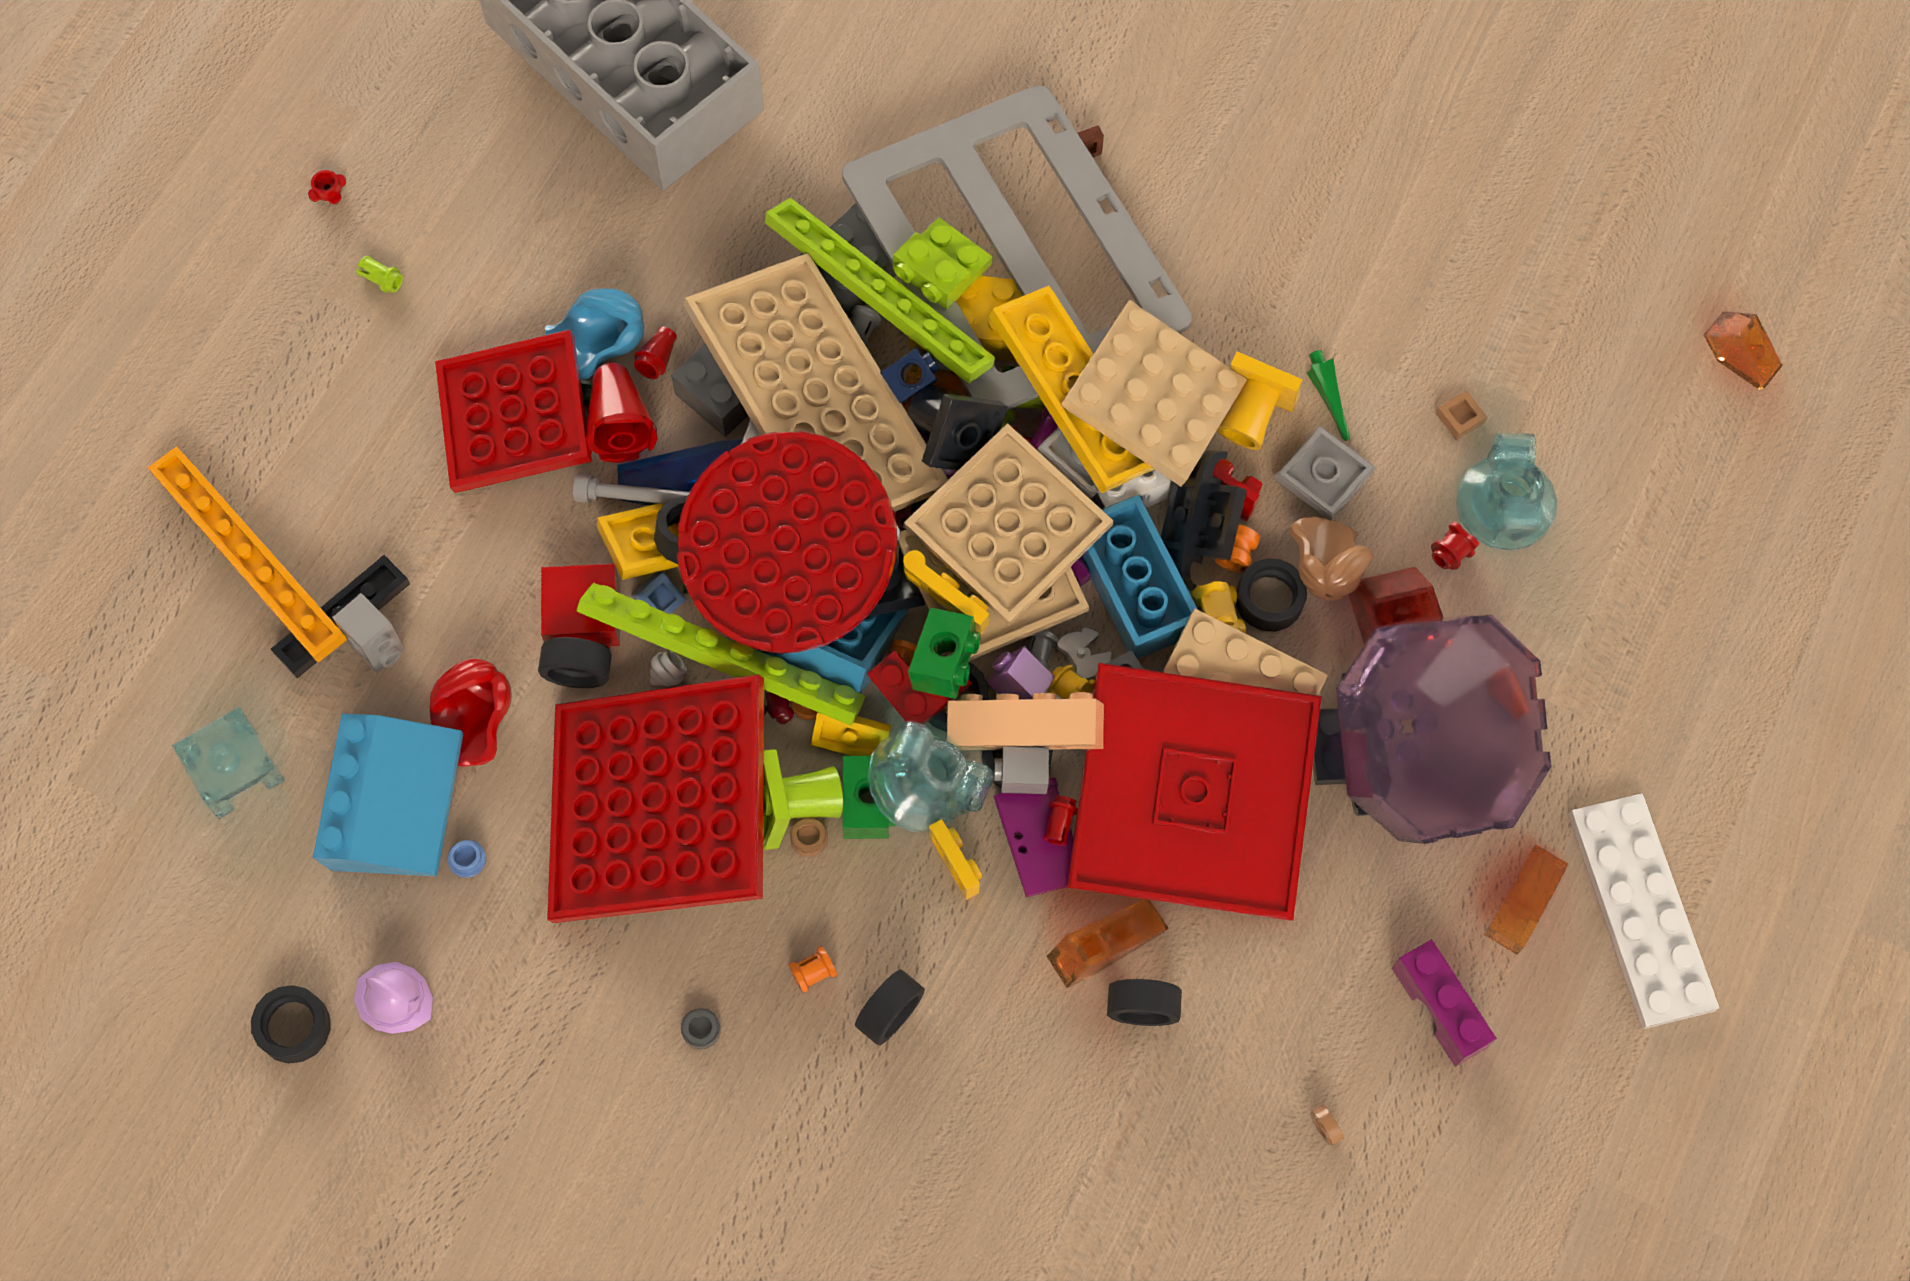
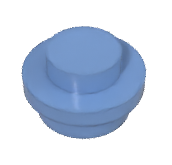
[447,840,486,878]

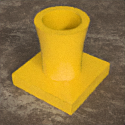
[1217,351,1303,450]

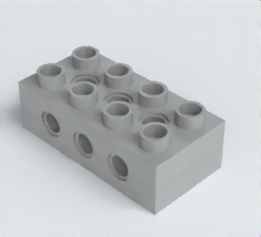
[480,0,764,191]

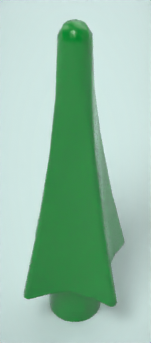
[1307,350,1350,441]

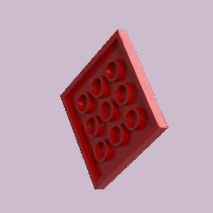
[435,330,592,493]

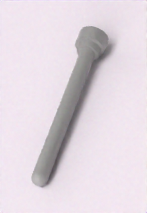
[573,473,690,504]

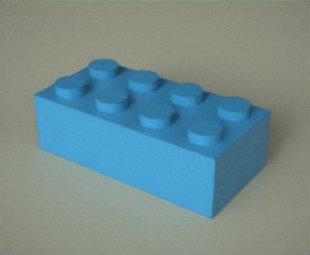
[1083,494,1198,659]

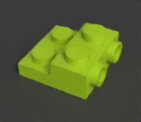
[893,217,993,310]

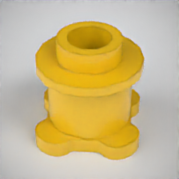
[1048,664,1095,699]

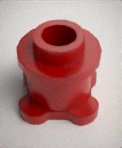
[1431,522,1479,570]

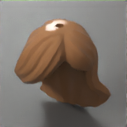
[1289,516,1374,601]

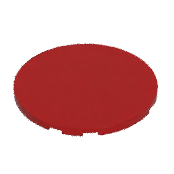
[677,431,897,653]

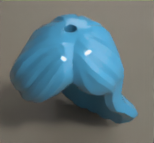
[545,288,644,380]

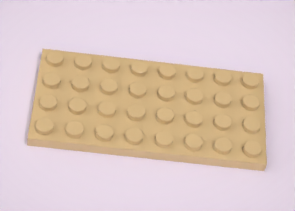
[683,253,948,512]

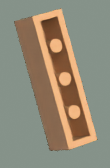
[947,692,1104,751]

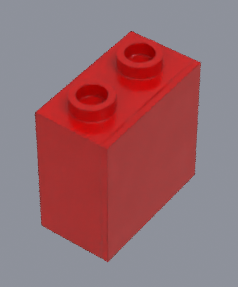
[541,563,620,649]

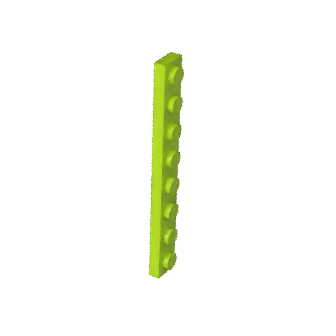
[764,197,995,384]
[577,582,865,726]

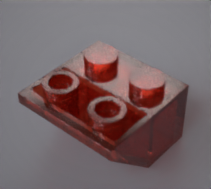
[1348,567,1444,651]

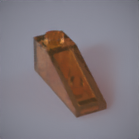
[1046,899,1169,988]

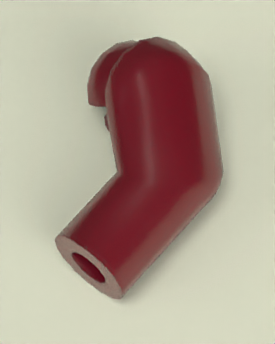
[766,691,794,724]

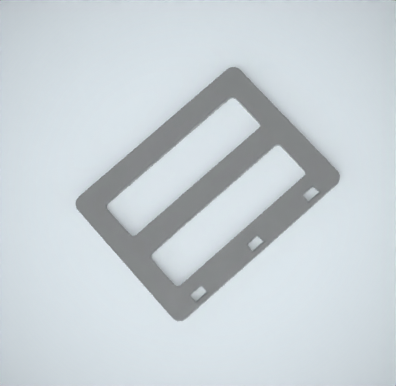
[842,85,1192,410]

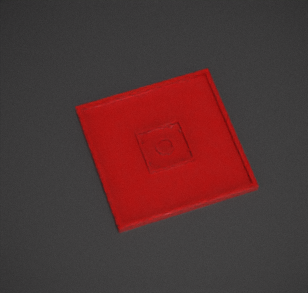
[1067,663,1322,921]

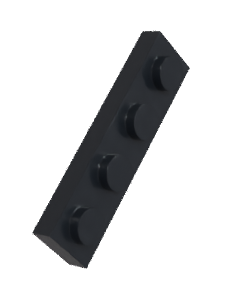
[271,555,410,679]

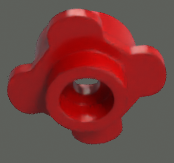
[308,170,346,205]

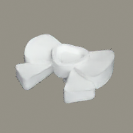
[1056,628,1111,681]

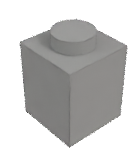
[994,746,1049,794]

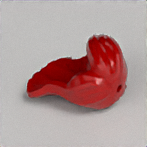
[429,659,512,767]

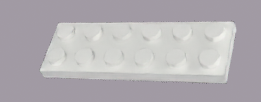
[1568,793,1719,1029]

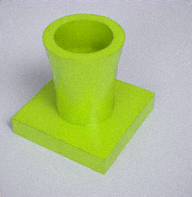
[763,749,843,850]

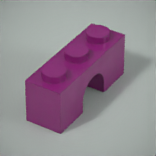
[1392,939,1497,1067]

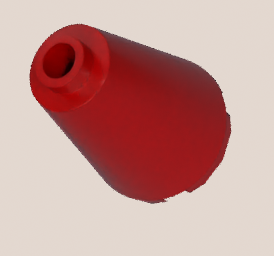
[585,363,658,463]

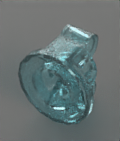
[1456,433,1558,550]
[868,721,994,832]

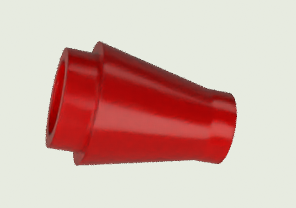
[634,326,677,379]

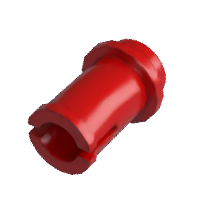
[1043,795,1078,846]

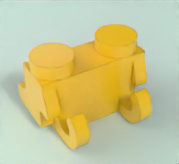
[1190,581,1246,634]

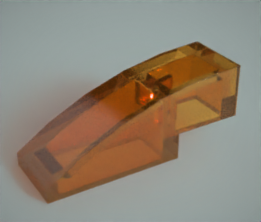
[1484,844,1568,955]

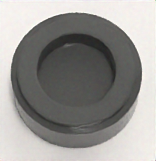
[681,1008,721,1049]

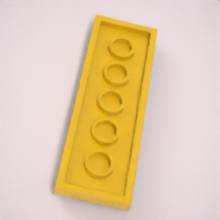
[988,286,1154,494]

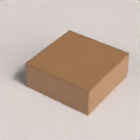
[1436,390,1487,440]

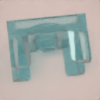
[172,707,285,819]

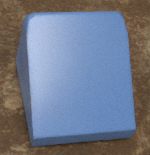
[631,572,687,614]

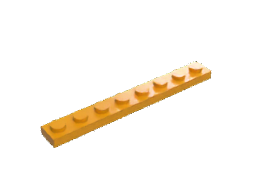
[148,446,347,663]

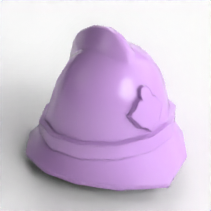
[354,962,433,1034]

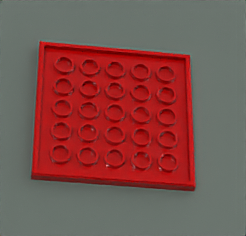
[547,675,764,923]

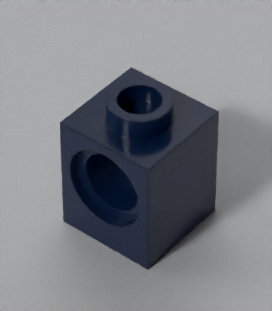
[880,348,940,404]

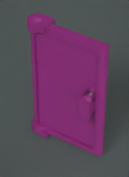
[993,777,1074,898]

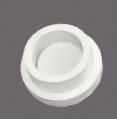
[650,650,687,686]

